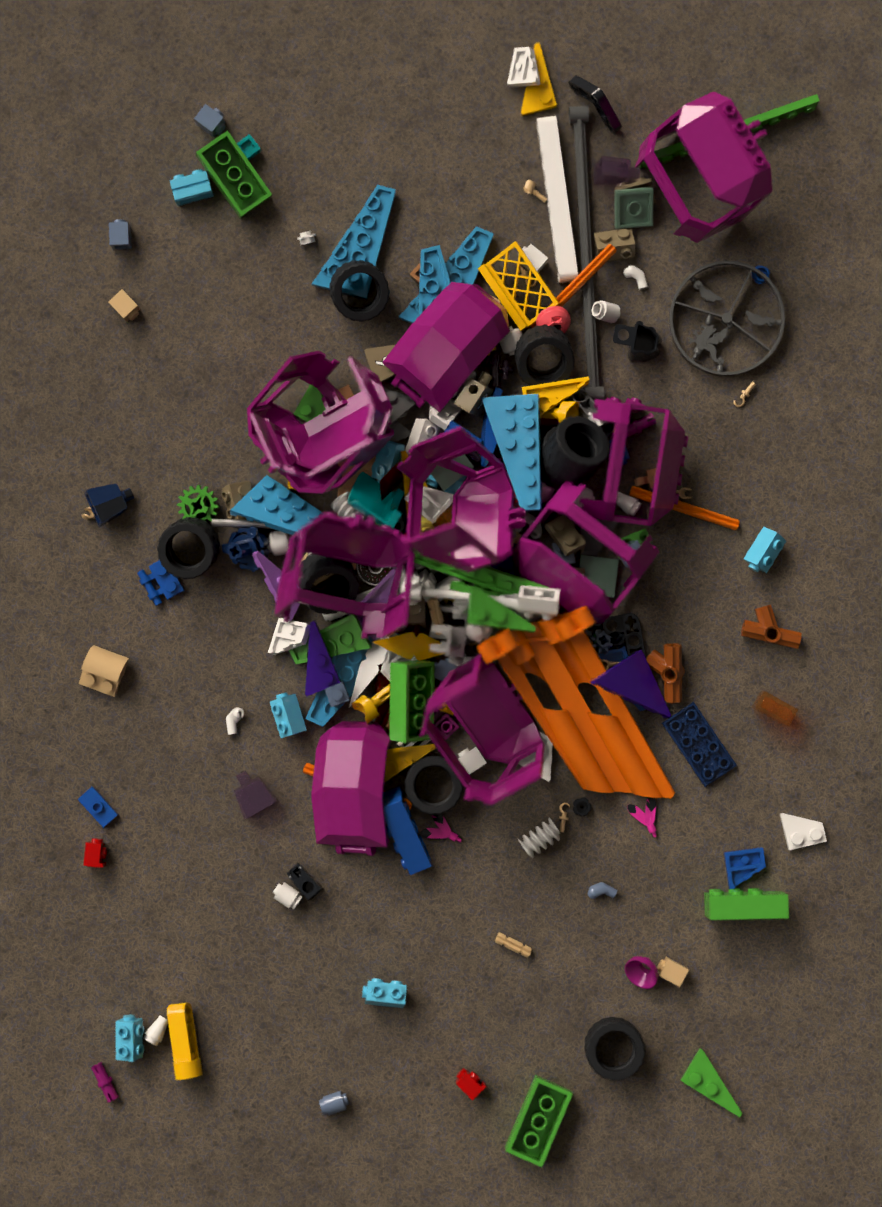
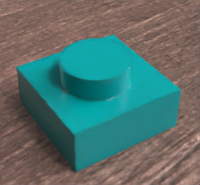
[237,134,262,160]

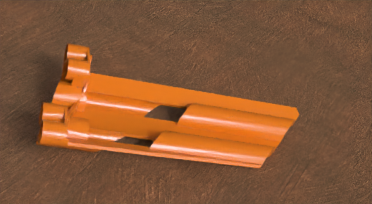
[477,606,675,799]

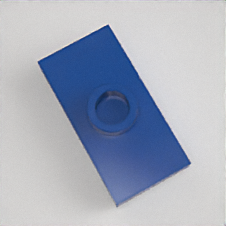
[78,786,119,828]

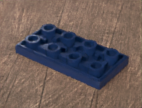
[662,702,737,787]

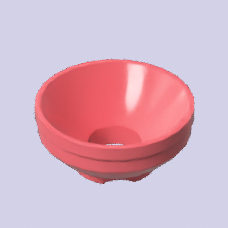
[536,306,571,333]

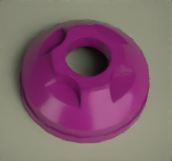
[625,956,659,989]

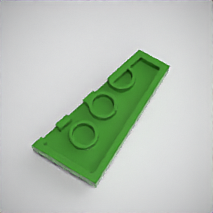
[289,614,372,664]

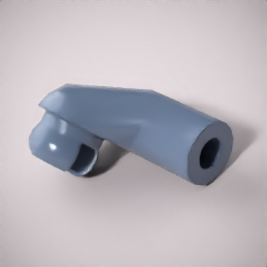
[587,882,617,899]

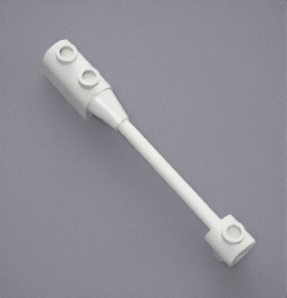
[401,575,560,620]

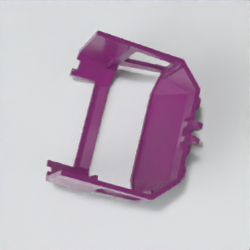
[635,91,772,243]
[247,351,395,493]
[250,357,393,479]
[579,399,688,526]
[392,426,526,573]
[512,480,659,624]
[274,512,415,639]
[420,654,545,805]

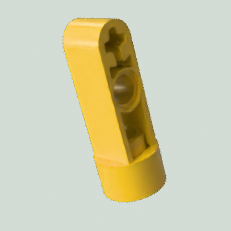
[167,1002,203,1080]

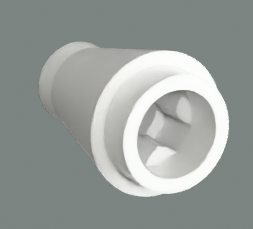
[616,491,642,516]
[144,1015,168,1046]

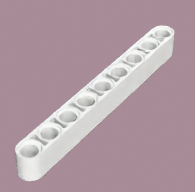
[537,116,578,283]

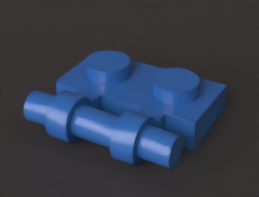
[137,560,185,606]

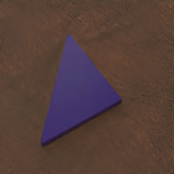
[590,650,671,718]

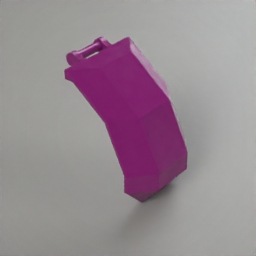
[382,282,510,412]
[311,721,391,856]

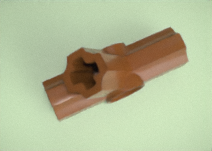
[741,604,802,649]
[646,643,685,703]

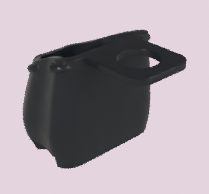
[613,321,662,362]

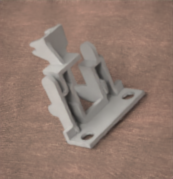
[429,582,485,664]

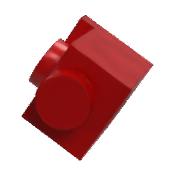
[83,838,107,868]
[456,1068,486,1101]

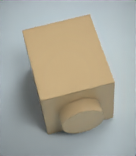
[109,289,140,322]
[657,956,689,987]

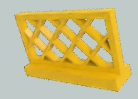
[478,241,560,331]

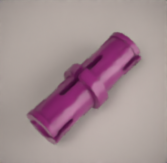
[626,413,657,438]
[91,1062,119,1103]

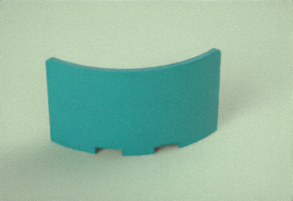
[347,472,405,529]

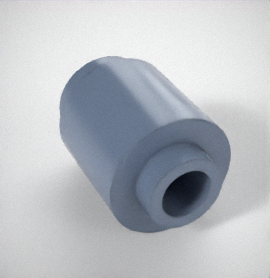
[319,1091,349,1115]

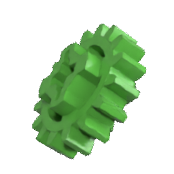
[177,485,220,522]

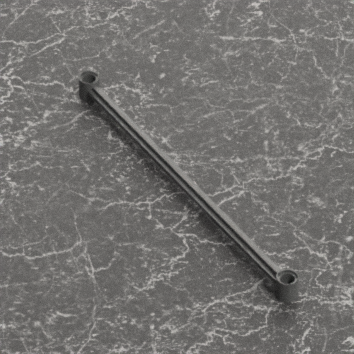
[569,106,604,401]

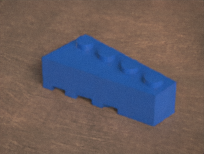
[383,786,432,875]

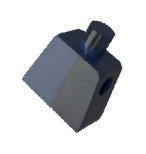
[84,484,134,527]

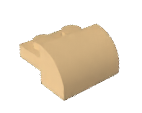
[79,645,129,697]

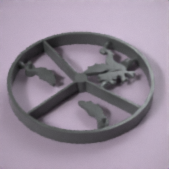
[669,261,785,376]

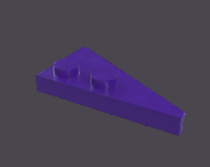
[305,620,341,696]

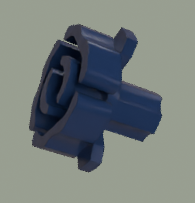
[222,526,270,572]

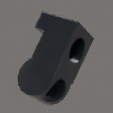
[287,863,324,900]

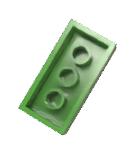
[196,130,272,219]
[390,660,435,743]
[704,888,789,920]
[505,1075,573,1167]

